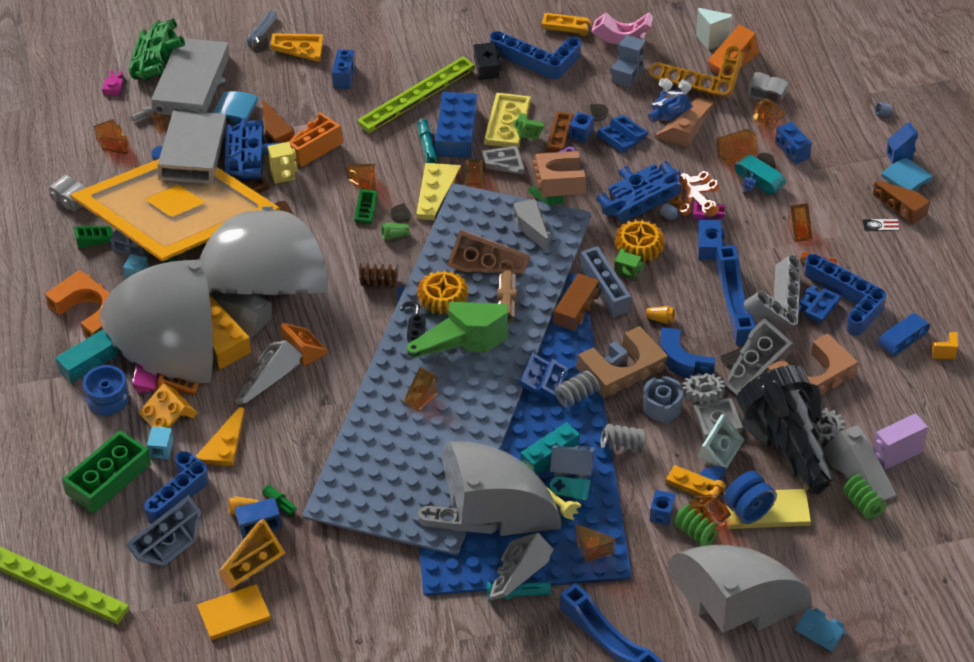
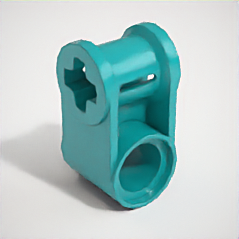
[550,476,591,500]

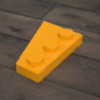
[271,33,324,62]

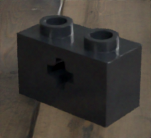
[473,42,502,80]

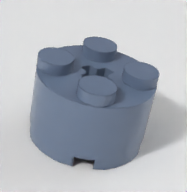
[643,376,683,424]

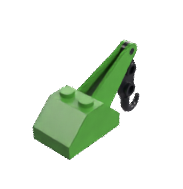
[400,301,508,359]

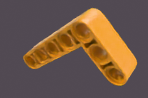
[649,46,743,98]

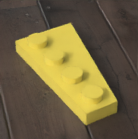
[416,163,461,220]

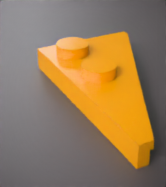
[195,407,245,466]

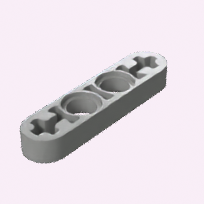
[418,506,498,534]

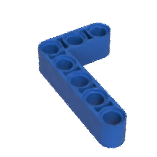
[490,31,581,79]
[804,254,886,336]

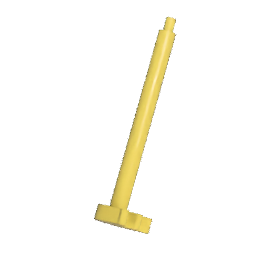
[547,488,581,520]

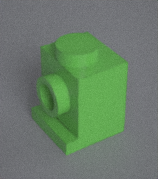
[614,248,644,280]

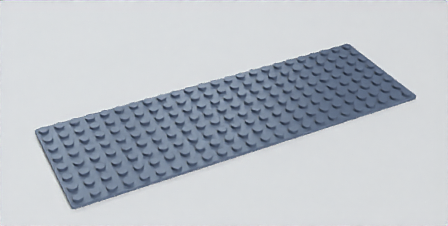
[303,184,591,555]

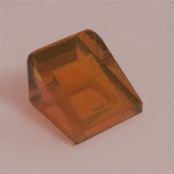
[151,112,171,133]

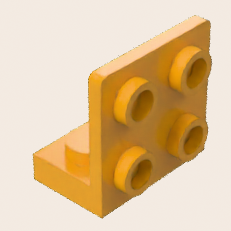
[139,383,198,428]

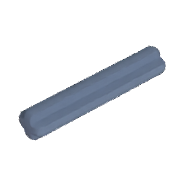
[246,10,277,46]

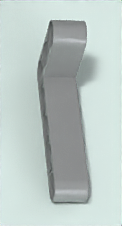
[744,255,801,334]

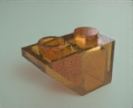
[93,119,130,154]

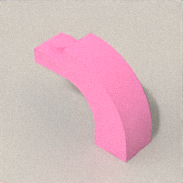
[591,12,654,45]

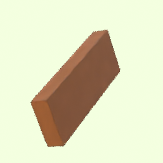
[546,111,574,153]

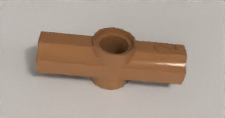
[497,271,517,324]

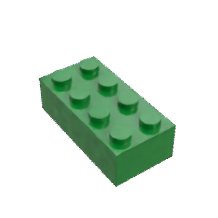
[62,430,151,514]

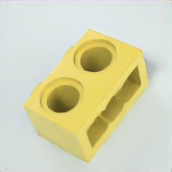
[268,142,298,184]

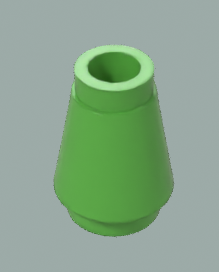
[381,222,409,241]

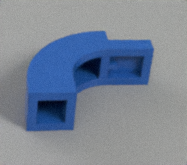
[660,327,716,379]

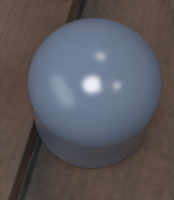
[875,102,893,117]
[660,203,679,221]

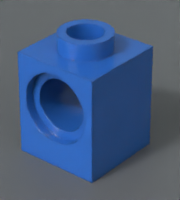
[569,112,594,143]
[650,490,676,525]

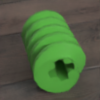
[843,474,887,519]
[674,504,719,546]

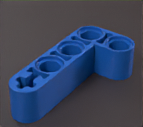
[144,451,209,524]

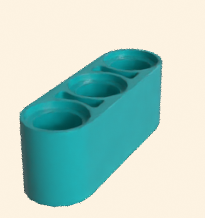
[734,154,786,195]

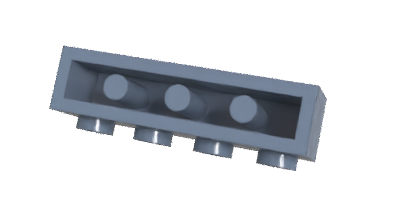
[581,246,632,318]

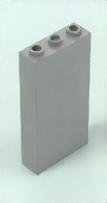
[151,38,230,115]
[158,110,226,184]

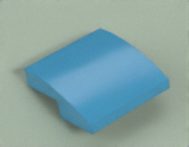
[213,91,259,124]
[881,158,934,192]

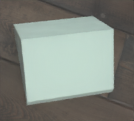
[696,8,732,50]
[698,414,745,469]

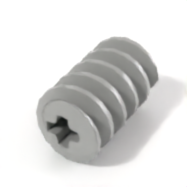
[555,371,600,408]
[601,424,646,454]

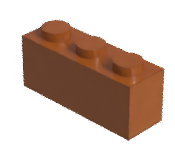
[554,273,601,331]

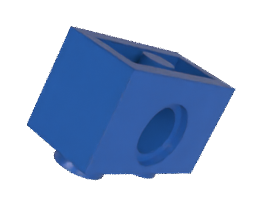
[332,49,356,89]
[698,220,725,260]

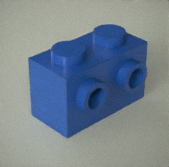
[775,121,812,164]
[235,498,282,539]

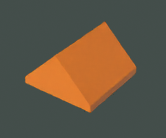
[281,323,328,367]

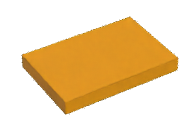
[197,584,271,641]

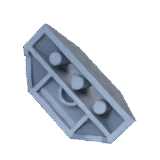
[125,495,201,566]

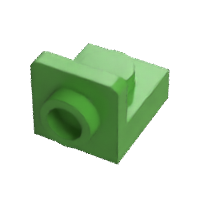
[514,113,545,140]

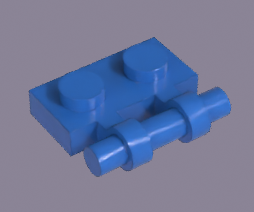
[798,285,840,324]

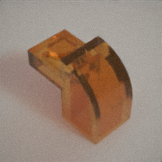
[753,98,786,130]

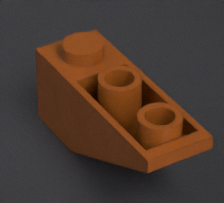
[262,101,295,144]
[873,180,930,224]

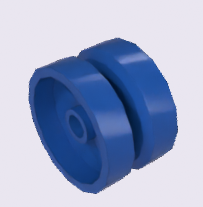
[82,365,129,415]
[723,471,777,524]

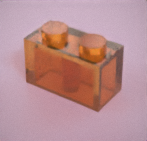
[716,129,758,164]

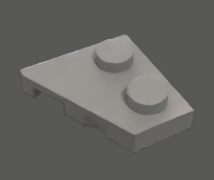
[482,146,524,175]

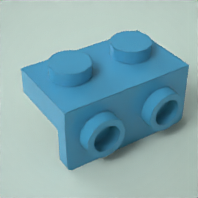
[795,608,847,652]

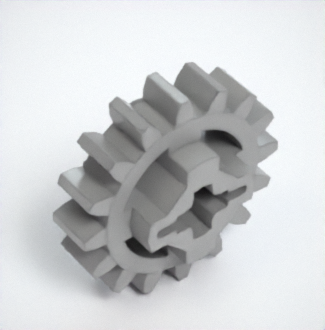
[682,373,725,404]
[814,407,845,445]

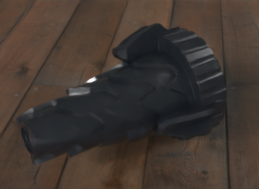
[736,365,835,494]

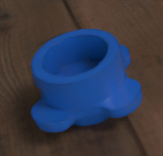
[742,173,757,193]

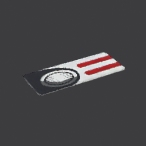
[863,219,899,230]

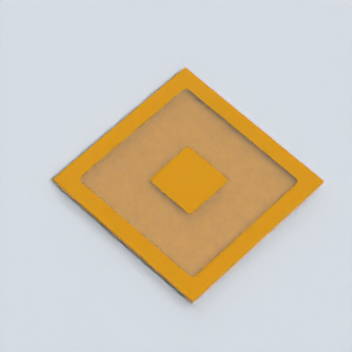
[70,159,280,261]

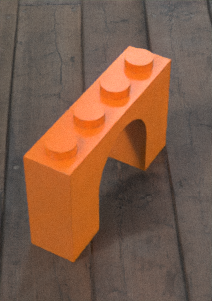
[45,270,110,338]

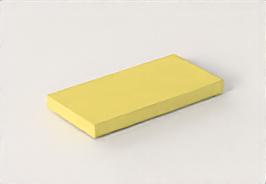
[484,93,531,149]
[724,489,811,529]

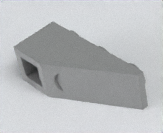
[514,199,551,251]

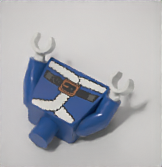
[648,78,693,123]

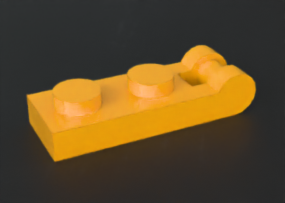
[541,13,591,36]
[666,465,726,503]

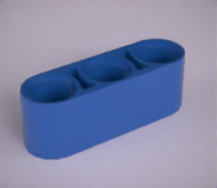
[878,313,930,356]

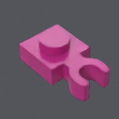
[102,70,124,95]
[693,201,725,220]

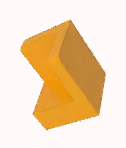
[931,332,958,360]

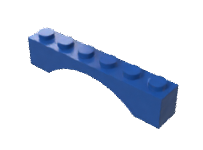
[716,245,756,346]
[560,583,663,662]

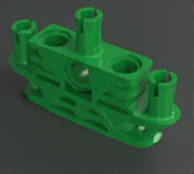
[129,18,185,81]

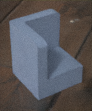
[604,341,628,367]

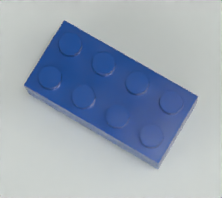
[435,92,478,158]

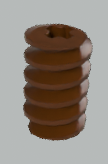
[359,263,399,288]

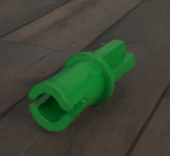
[262,485,297,516]

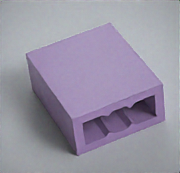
[873,413,928,471]

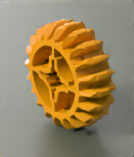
[615,219,665,263]
[417,270,469,316]

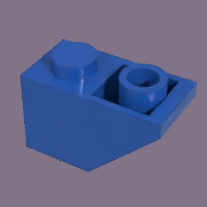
[886,122,918,164]

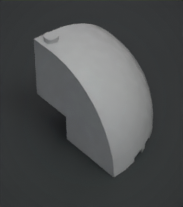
[199,206,328,295]
[99,260,213,383]
[442,441,561,536]
[667,545,812,633]

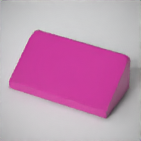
[132,363,159,393]

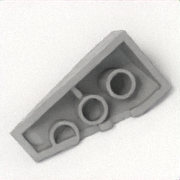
[823,425,896,502]

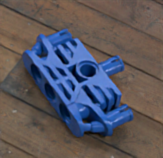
[225,118,280,183]
[596,161,682,222]

